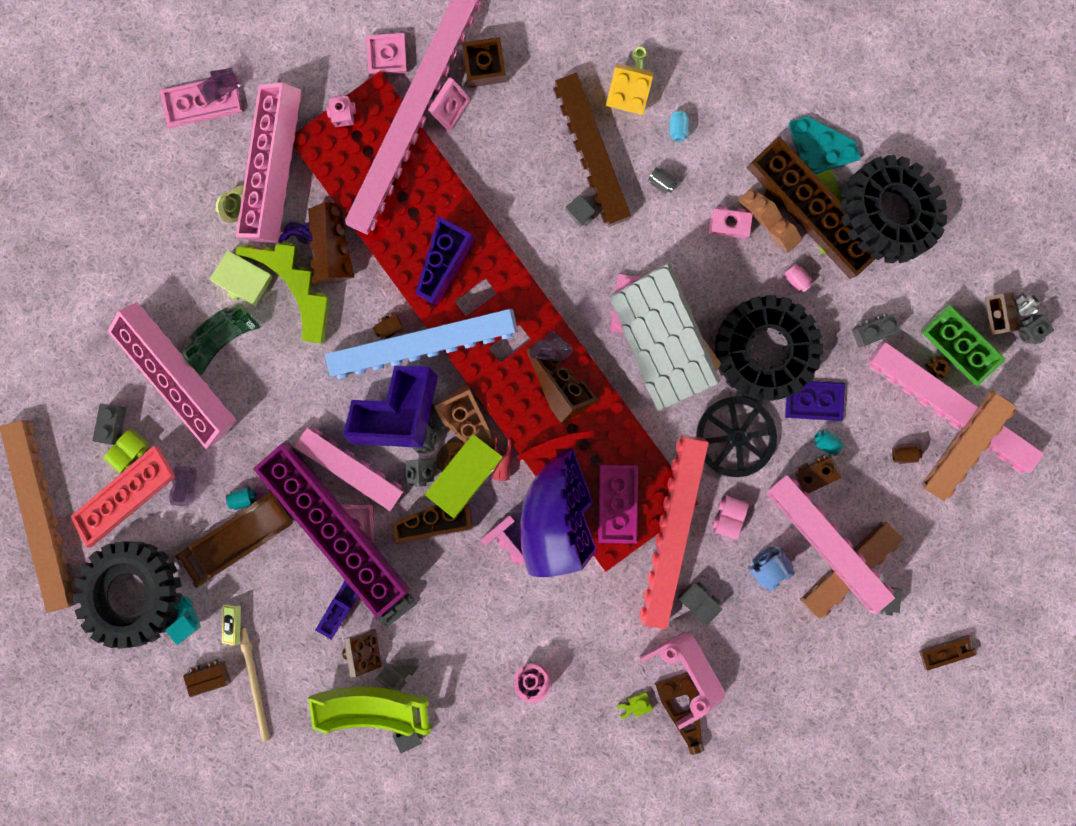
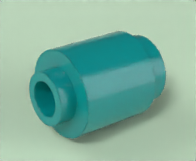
[814,429,844,456]
[226,487,257,510]

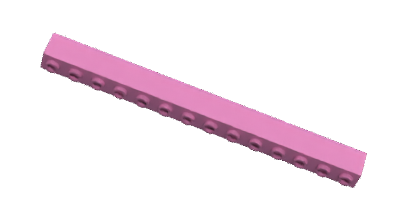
[345,0,482,235]

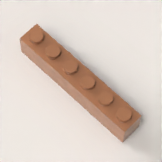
[922,390,1017,501]
[800,521,903,619]

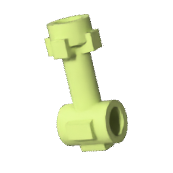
[632,46,647,69]

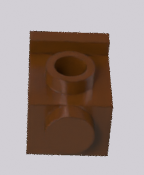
[373,311,404,340]

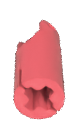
[493,436,511,481]

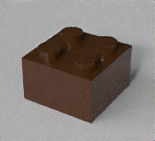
[462,37,506,88]

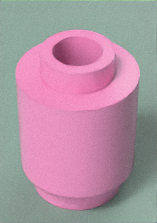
[785,263,813,292]

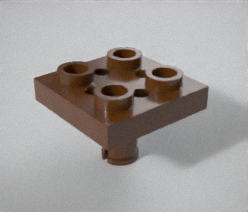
[342,629,382,677]

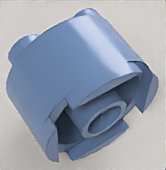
[748,546,795,591]

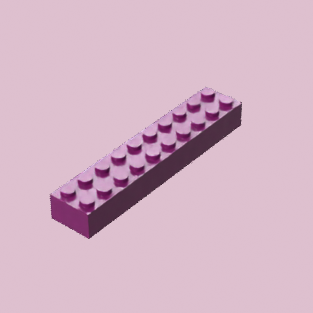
[253,443,411,618]

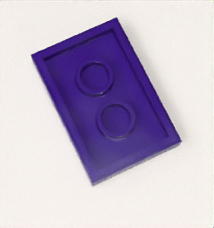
[785,380,845,421]

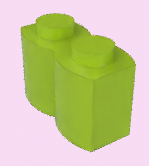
[103,429,150,473]

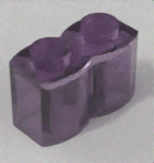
[169,466,197,506]

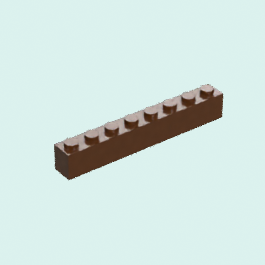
[553,72,631,227]

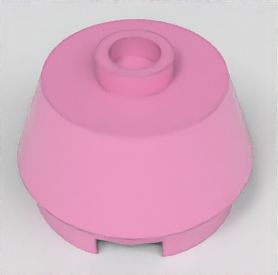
[514,663,551,703]

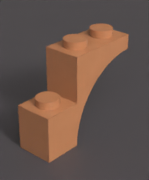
[738,188,803,253]

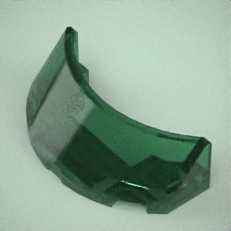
[182,304,261,375]

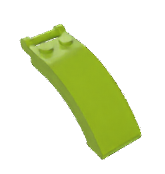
[308,687,432,736]

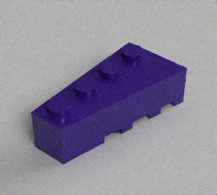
[416,216,475,306]

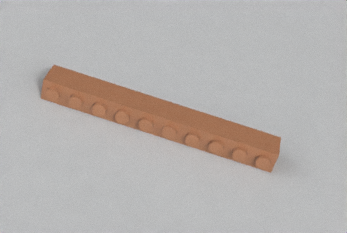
[0,420,76,613]

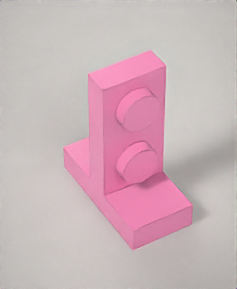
[480,514,525,566]

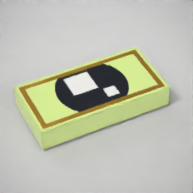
[222,604,241,645]

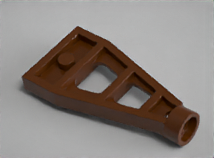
[655,672,705,755]

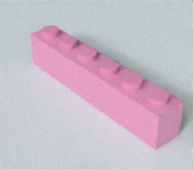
[294,427,405,511]

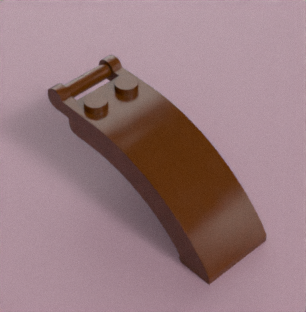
[175,491,293,588]

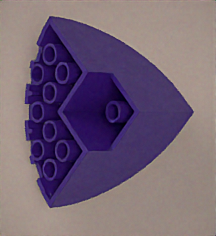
[520,448,597,577]

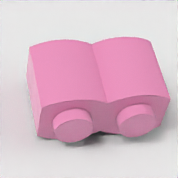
[711,495,749,540]

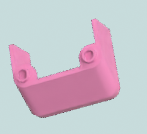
[639,632,725,730]

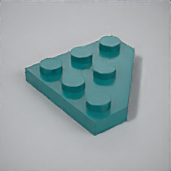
[788,116,861,174]

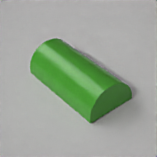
[921,305,1006,387]

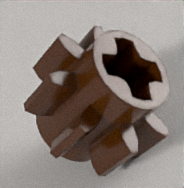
[925,356,951,379]

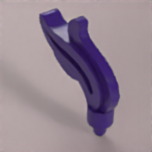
[279,222,312,244]

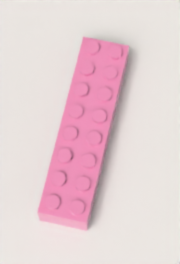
[236,83,301,243]
[108,302,236,449]
[767,475,895,614]

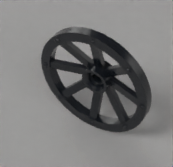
[696,397,777,477]

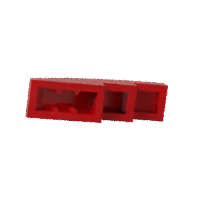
[517,430,595,460]

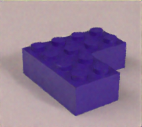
[343,366,438,448]

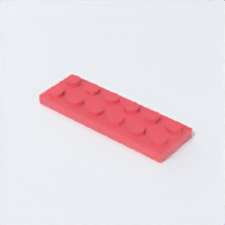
[70,446,175,547]

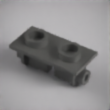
[378,593,417,627]

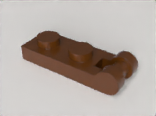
[919,635,977,671]

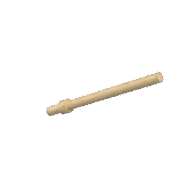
[240,627,270,742]

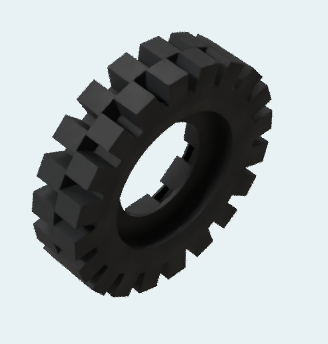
[73,541,182,649]

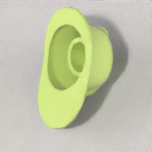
[215,185,244,223]

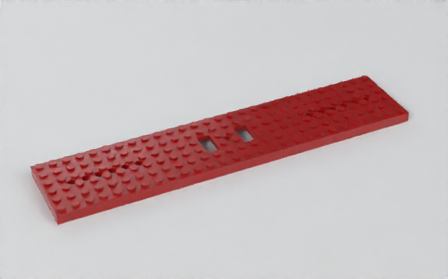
[293,70,699,572]

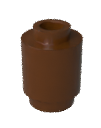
[892,443,922,464]

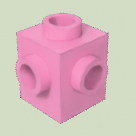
[326,95,356,127]

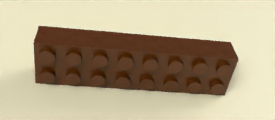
[746,136,875,279]

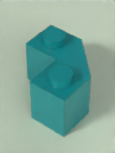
[165,595,201,645]

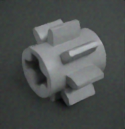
[1015,292,1040,316]

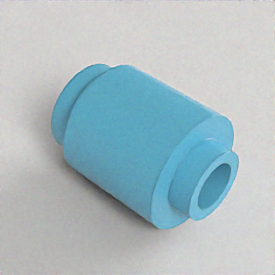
[670,111,689,142]

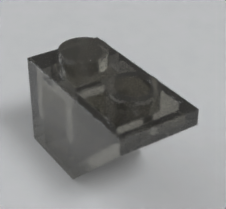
[375,658,419,691]

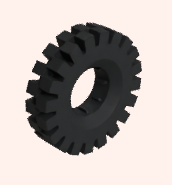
[840,155,947,263]
[714,295,823,401]

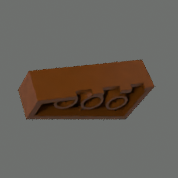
[308,202,355,284]
[393,502,474,544]

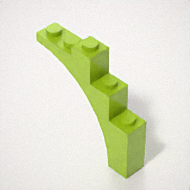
[236,242,330,344]

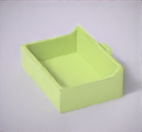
[210,250,273,307]

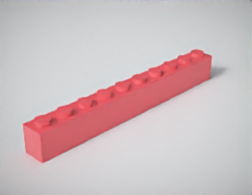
[639,435,709,629]

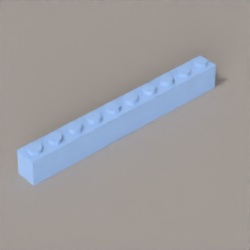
[325,309,518,379]

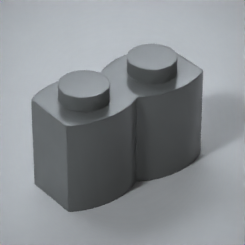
[677,581,723,626]

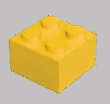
[606,63,654,115]

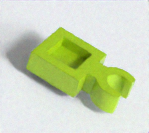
[617,691,653,719]

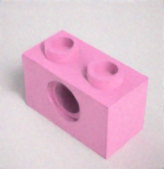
[709,206,753,239]

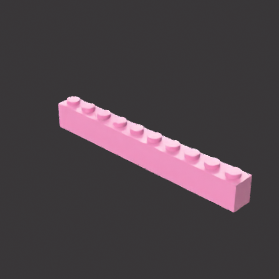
[867,342,1044,473]

